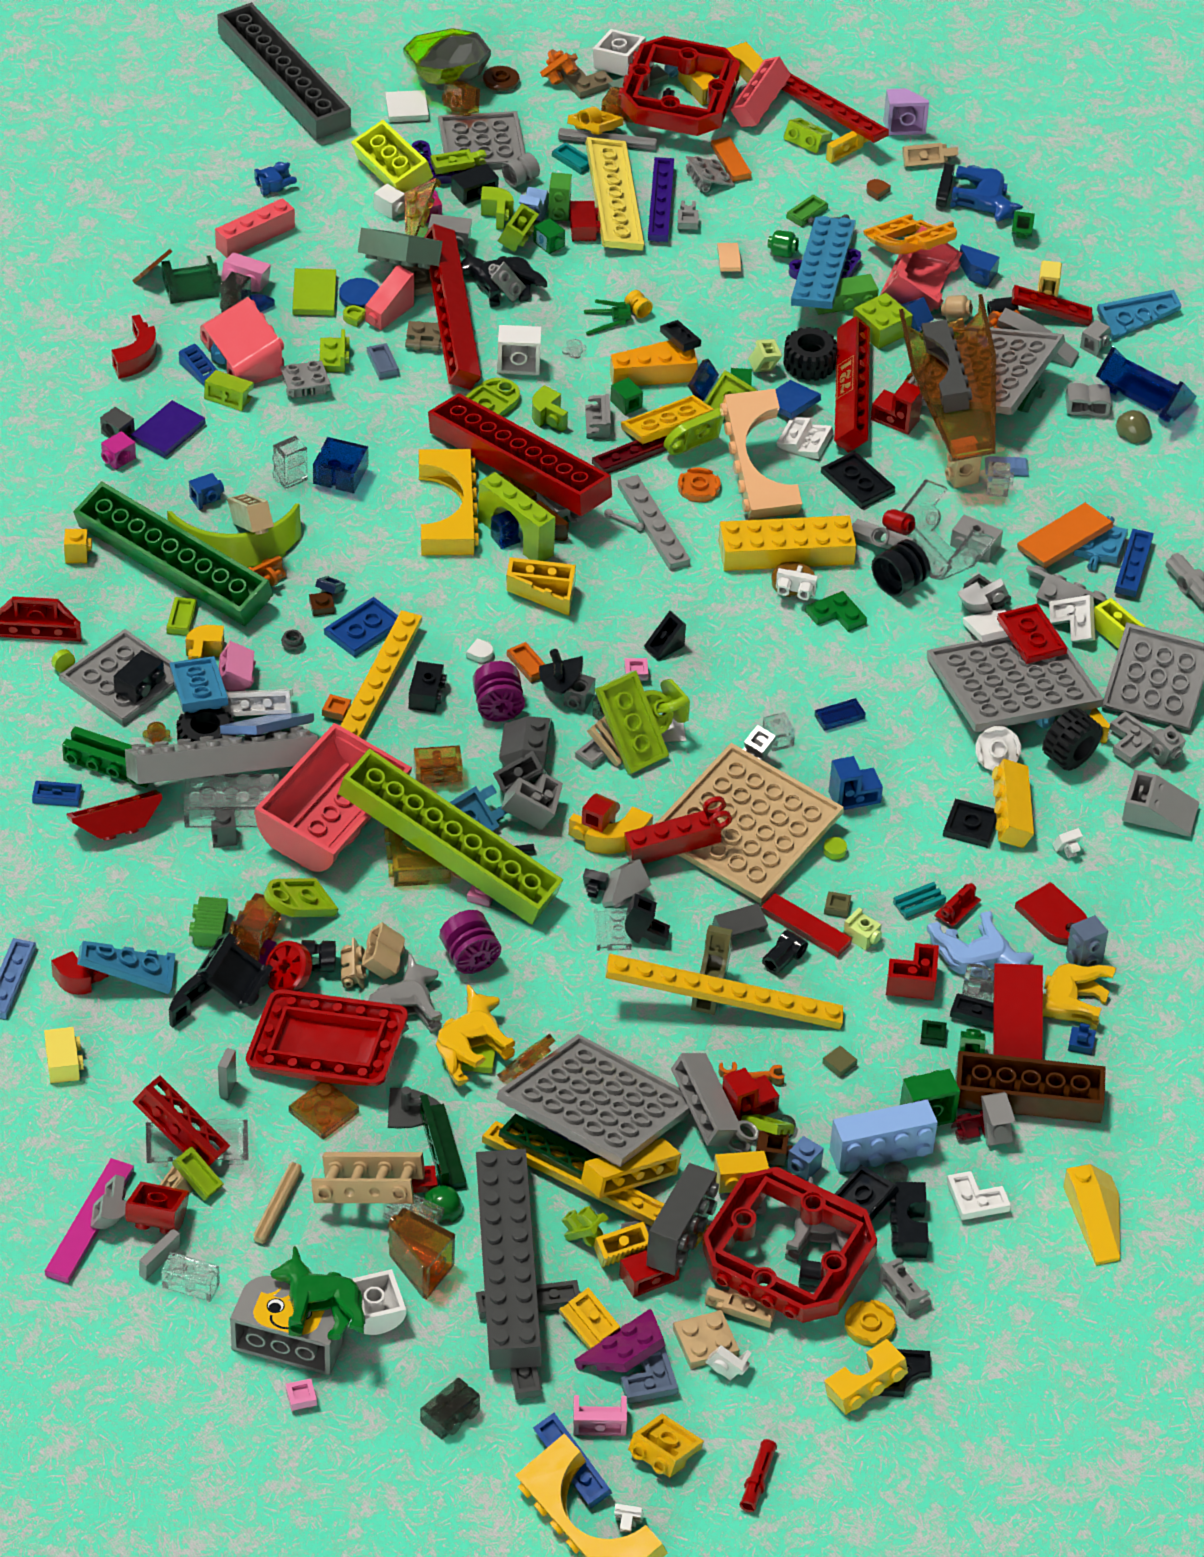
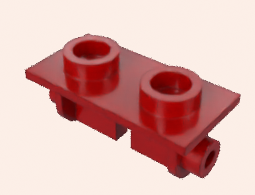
[934,883,981,927]

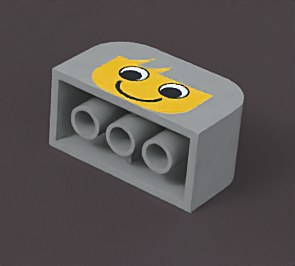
[230,1276,343,1376]

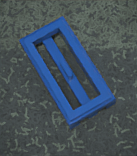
[32,781,82,807]

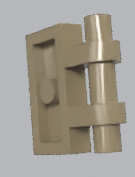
[405,321,443,352]

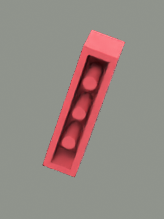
[730,56,791,127]
[215,198,295,258]

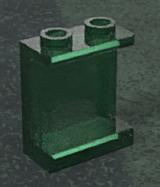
[161,255,222,304]

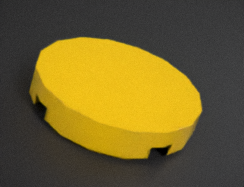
[844,1300,896,1346]

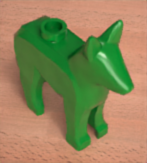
[270,1246,365,1340]

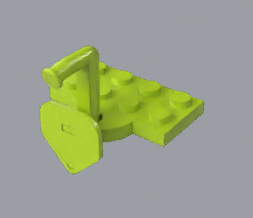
[594,671,690,774]

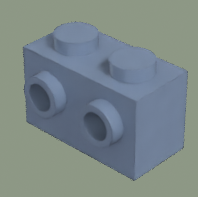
[1066,915,1108,967]

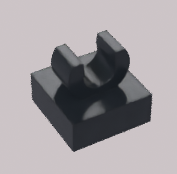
[583,868,609,898]

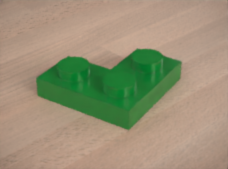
[805,591,867,632]

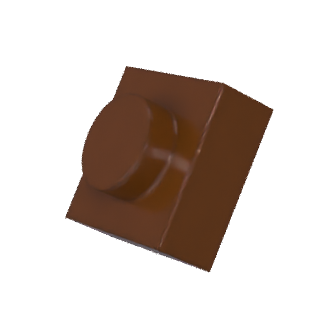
[309,592,335,616]

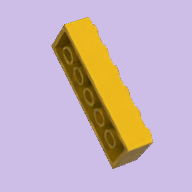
[718,515,856,571]

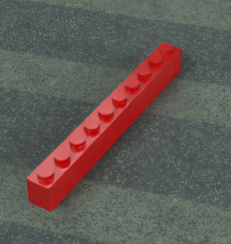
[424,223,481,390]

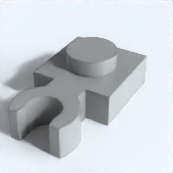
[677,200,698,230]

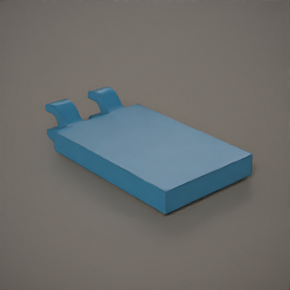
[450,785,508,831]

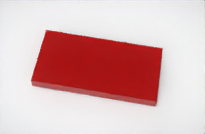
[993,963,1043,1060]

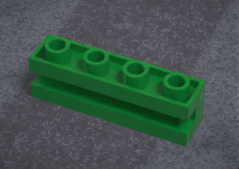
[62,726,150,788]

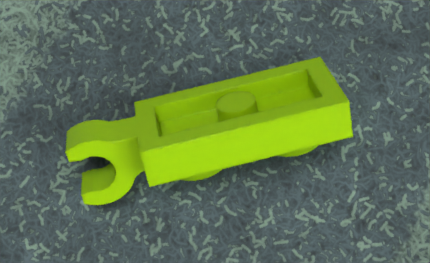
[430,149,487,174]

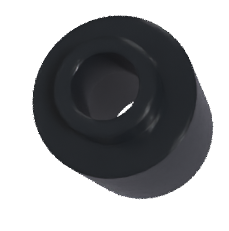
[987,297,1019,316]

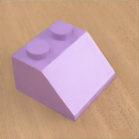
[883,88,929,135]

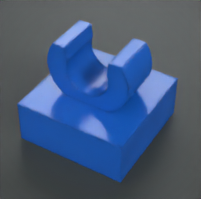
[1068,1023,1096,1055]

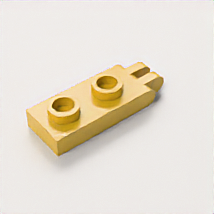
[826,131,869,163]

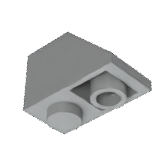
[602,859,652,908]

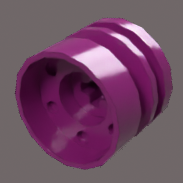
[473,661,525,722]
[439,910,502,974]

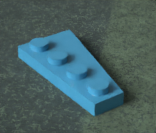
[1097,290,1182,341]
[77,941,176,994]

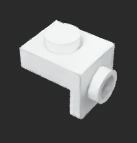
[705,1345,752,1381]

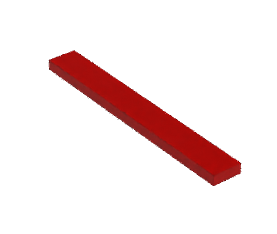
[781,73,889,143]

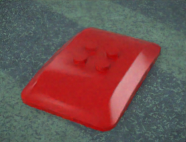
[246,989,408,1086]

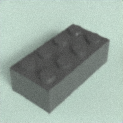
[646,1163,719,1276]

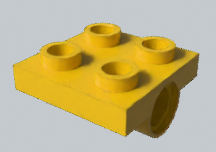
[567,106,624,135]

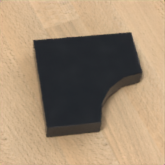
[878,1349,930,1397]

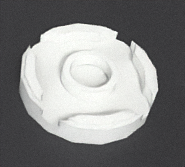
[975,726,1021,772]

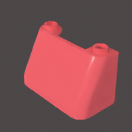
[880,226,962,311]

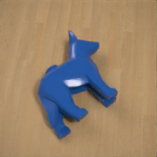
[950,165,1023,222]

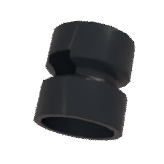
[301,940,336,972]

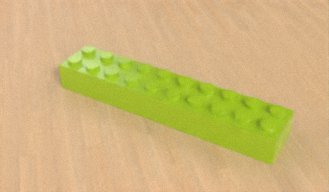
[338,748,564,925]

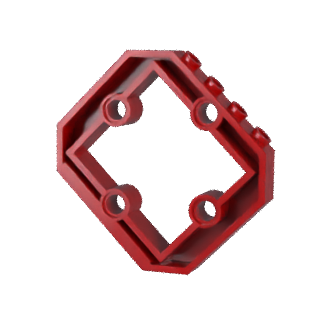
[618,36,740,136]
[703,1167,877,1323]

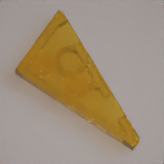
[404,178,441,236]

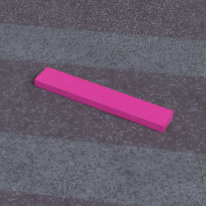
[45,1158,134,1284]

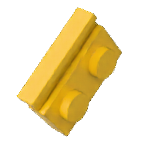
[558,1287,620,1349]

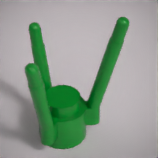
[584,299,631,335]

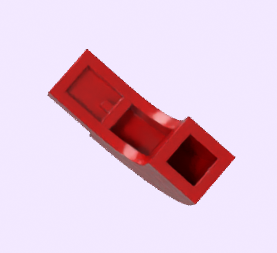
[111,314,157,379]

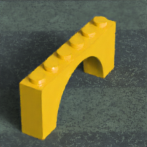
[418,449,479,555]
[516,1434,668,1557]

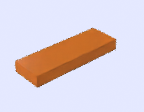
[711,136,752,182]

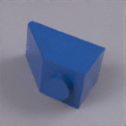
[959,244,1000,286]
[901,297,934,332]

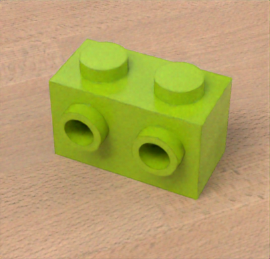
[498,203,539,252]

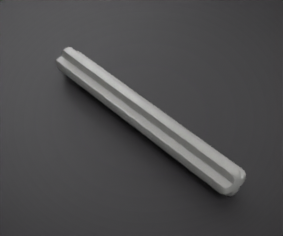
[558,128,657,150]

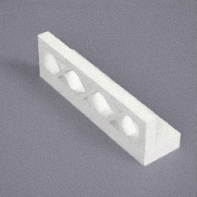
[222,688,293,716]

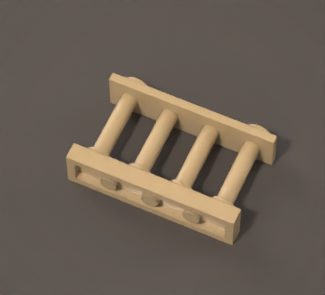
[311,1152,425,1204]

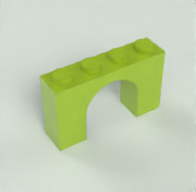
[478,472,555,561]

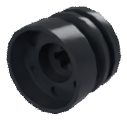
[871,539,931,597]

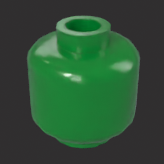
[767,230,799,258]

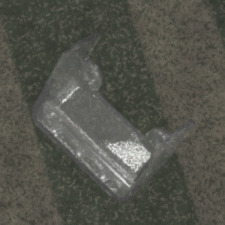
[901,479,995,581]
[146,1118,249,1167]

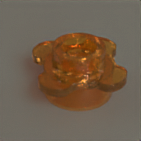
[143,722,170,744]

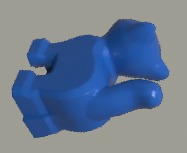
[254,162,297,196]

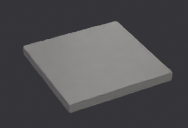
[438,111,525,169]
[1102,622,1204,731]
[59,629,175,726]

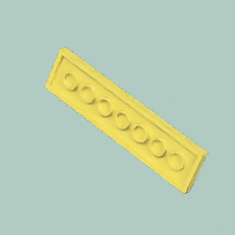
[585,137,644,251]

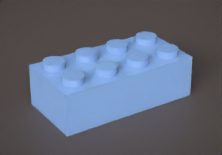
[829,1099,937,1173]

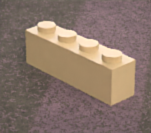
[227,493,274,535]

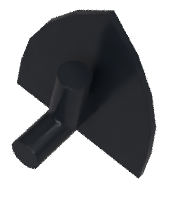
[539,649,583,695]

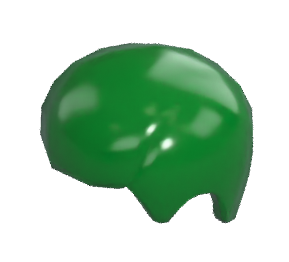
[422,1185,463,1223]

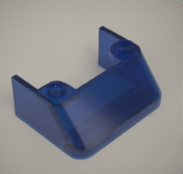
[1096,347,1197,423]

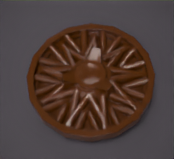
[483,66,520,91]

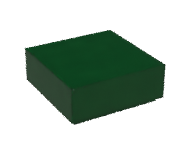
[920,1020,947,1046]

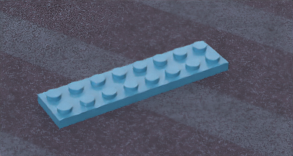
[791,216,856,309]

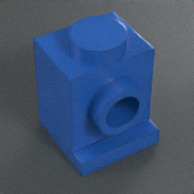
[189,473,224,510]

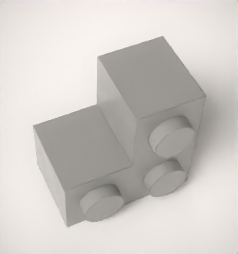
[501,772,563,830]

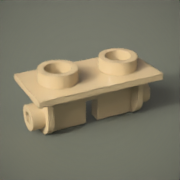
[341,938,367,989]

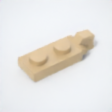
[902,143,958,167]
[705,1287,777,1328]

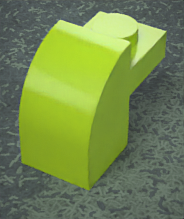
[481,186,514,229]
[532,385,568,432]

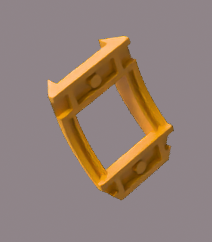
[863,214,957,254]

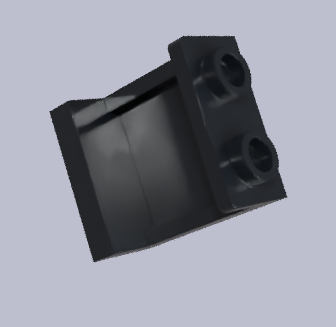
[195,932,273,1009]

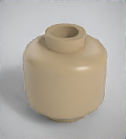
[941,295,973,323]

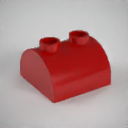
[125,1181,189,1234]

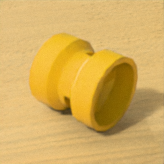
[624,290,653,318]

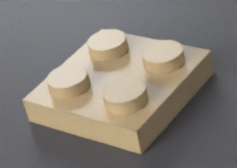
[673,1310,740,1369]

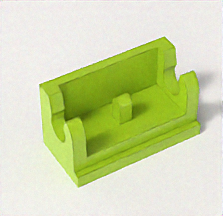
[204,370,254,411]

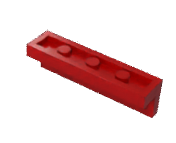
[132,1075,230,1167]

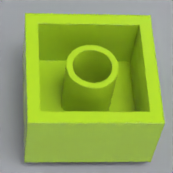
[853,292,913,349]

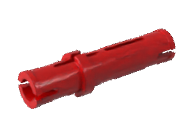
[739,1439,777,1512]

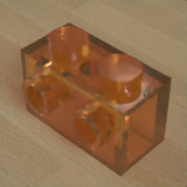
[442,81,480,116]
[413,745,463,784]

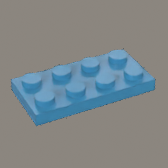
[169,656,229,713]

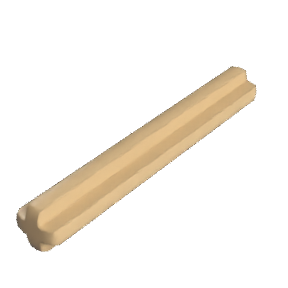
[253,1162,302,1244]

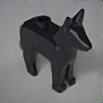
[461,248,547,307]

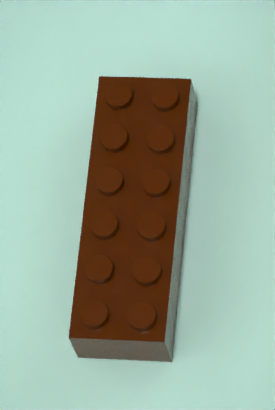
[955,1051,1106,1123]

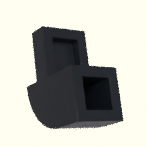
[625,893,670,946]

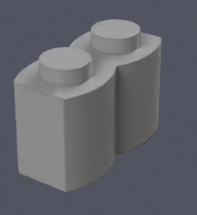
[1065,383,1111,417]

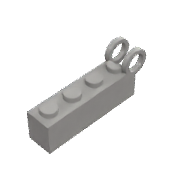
[671,1053,759,1153]

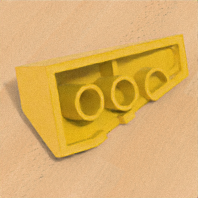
[1063,1164,1120,1265]

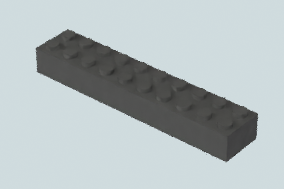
[217,2,351,140]
[476,1149,542,1370]

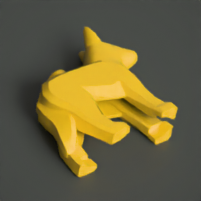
[1043,963,1116,1030]
[436,985,515,1087]

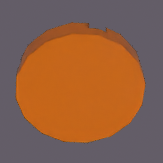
[677,467,721,502]

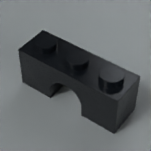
[889,1181,929,1258]

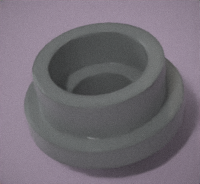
[281,629,304,650]

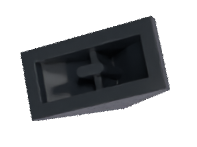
[644,611,686,660]

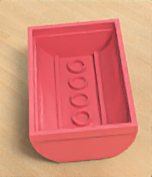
[254,723,412,872]

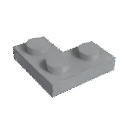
[1110,712,1155,764]

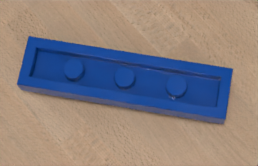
[1114,528,1154,597]
[533,1413,612,1508]

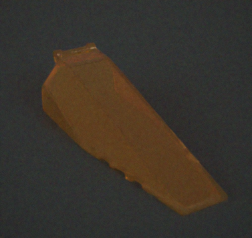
[899,294,996,461]

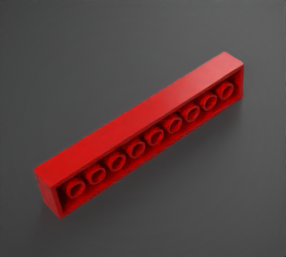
[428,393,612,516]

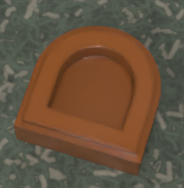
[866,179,891,200]

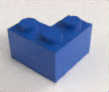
[828,756,883,810]

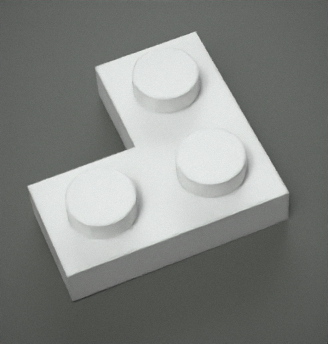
[1049,595,1095,643]
[946,1171,1011,1220]

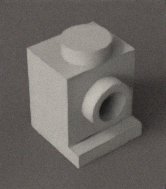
[1080,320,1111,357]

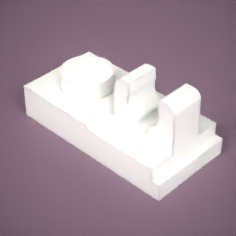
[614,1503,644,1533]

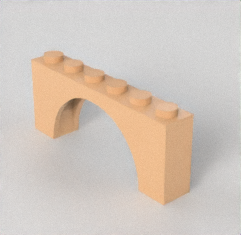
[720,389,802,520]

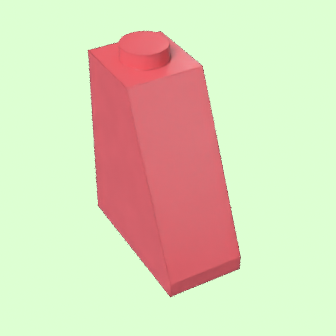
[365,265,414,330]

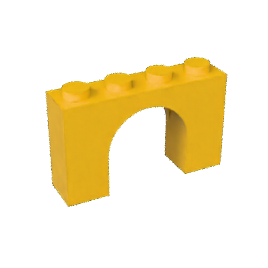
[678,42,764,105]

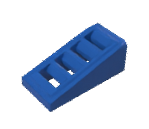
[179,344,217,386]

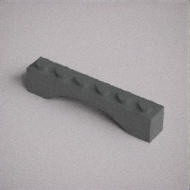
[922,320,972,413]

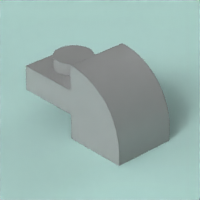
[958,578,1009,614]
[90,1175,127,1229]

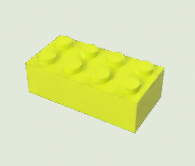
[351,120,433,197]

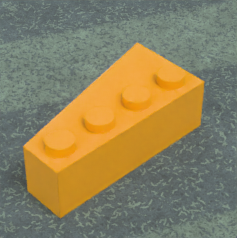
[610,340,698,386]

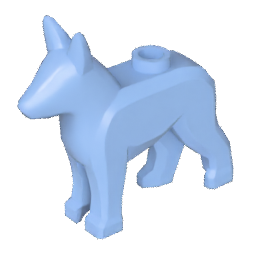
[927,911,1034,975]

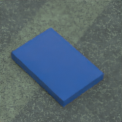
[324,597,398,658]

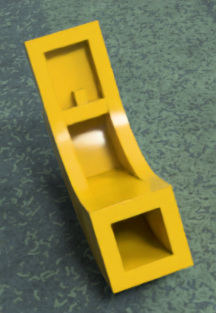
[568,806,653,854]

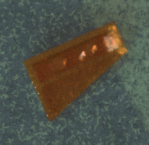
[229,893,281,962]

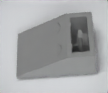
[1122,770,1199,837]

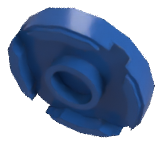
[339,278,379,309]

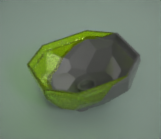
[403,28,491,90]

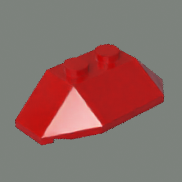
[0,596,82,642]
[66,790,163,841]

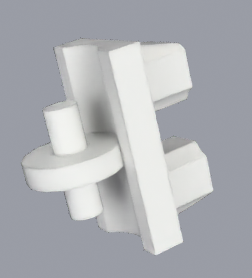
[776,565,818,600]

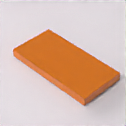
[1017,502,1113,568]

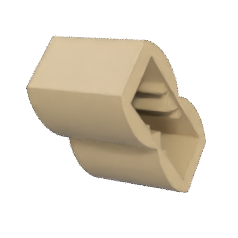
[362,922,405,980]

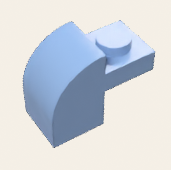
[519,187,549,222]

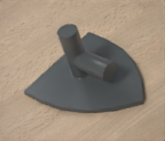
[388,1086,446,1128]

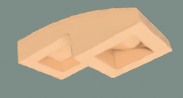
[717,243,741,272]

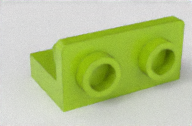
[783,118,833,153]
[319,329,350,372]

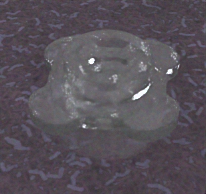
[562,339,587,359]

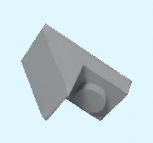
[981,1092,1015,1146]

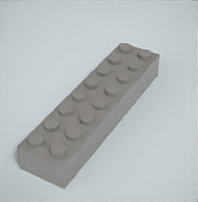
[125,726,318,784]

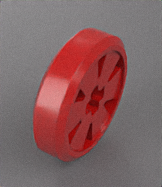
[265,941,312,991]

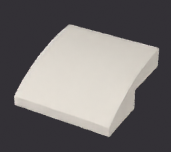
[776,417,834,459]

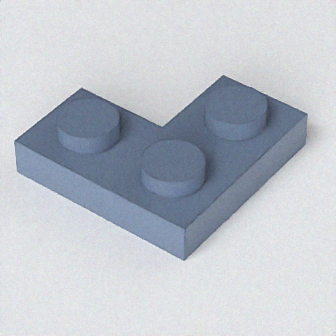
[621,1346,678,1404]

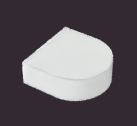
[466,638,493,663]

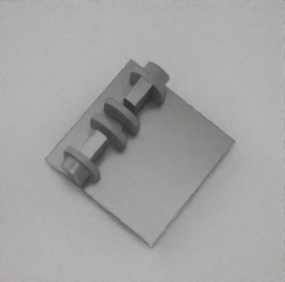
[685,156,735,192]
[280,361,331,398]

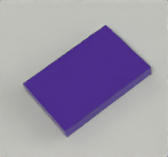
[131,400,206,458]

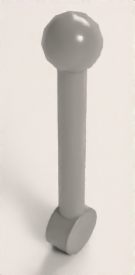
[604,509,644,531]

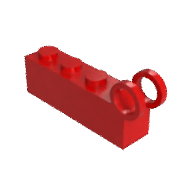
[624,796,732,864]

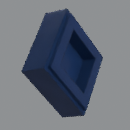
[315,576,346,594]

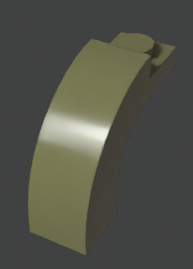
[691,925,733,1015]

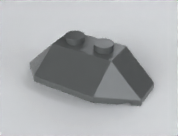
[499,716,552,784]

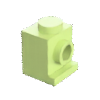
[748,339,782,372]
[843,908,882,950]

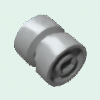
[502,153,540,188]

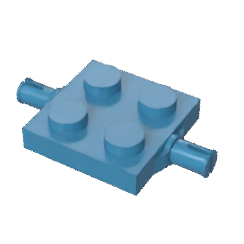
[1074,516,1128,571]

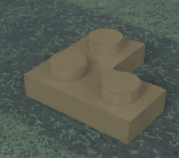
[560,65,613,99]

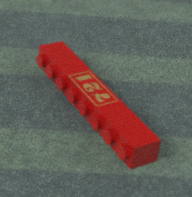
[834,316,870,453]

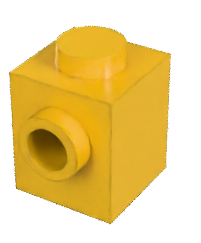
[64,529,92,564]

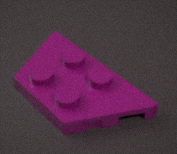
[574,1309,666,1372]

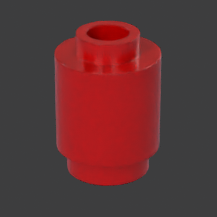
[882,509,916,535]

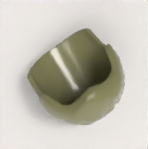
[1116,410,1152,443]

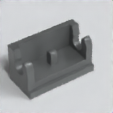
[712,903,768,937]

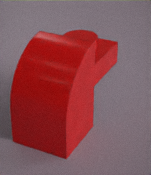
[581,793,620,833]
[51,951,109,995]

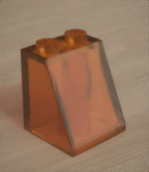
[388,1207,455,1300]

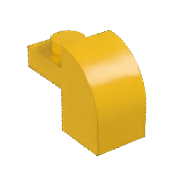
[185,625,225,660]

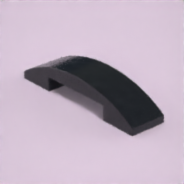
[169,975,212,1028]

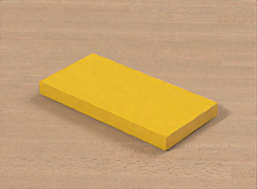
[621,395,714,444]

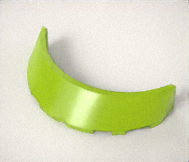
[167,503,301,568]

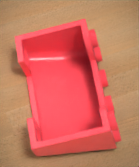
[200,297,284,384]

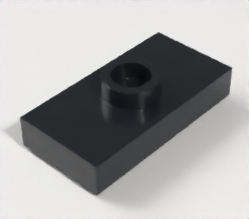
[660,320,701,352]

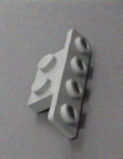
[1026,565,1107,605]

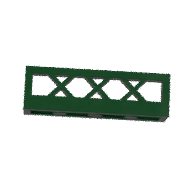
[420,1094,466,1190]
[498,1113,598,1180]

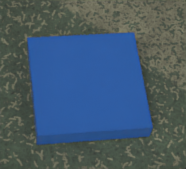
[775,380,821,419]

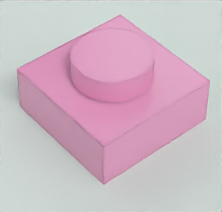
[624,658,649,681]
[467,885,493,907]
[285,1379,317,1411]

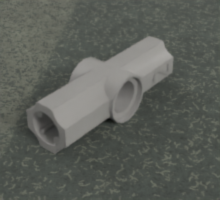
[852,519,916,550]
[1165,553,1204,608]

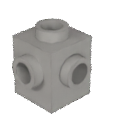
[1148,725,1186,766]

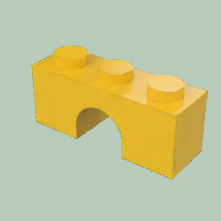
[824,1339,908,1415]

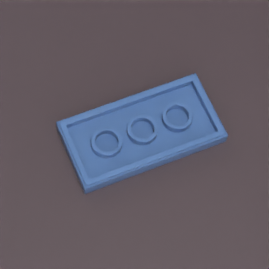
[220,713,314,735]

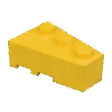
[506,557,576,616]

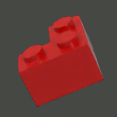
[870,381,923,435]
[886,943,939,1000]
[722,1068,780,1121]

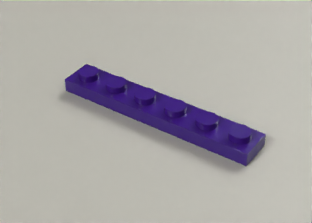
[648,157,674,242]

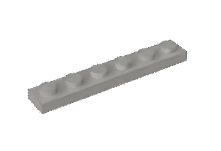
[618,475,690,571]

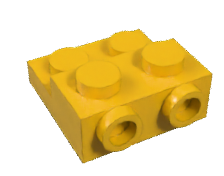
[628,1413,704,1478]

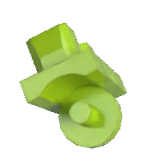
[562,1206,609,1247]

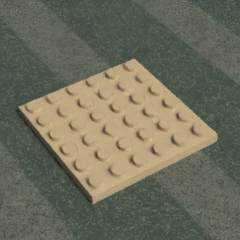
[656,743,844,904]

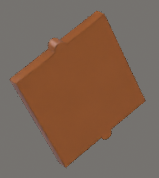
[132,249,172,284]

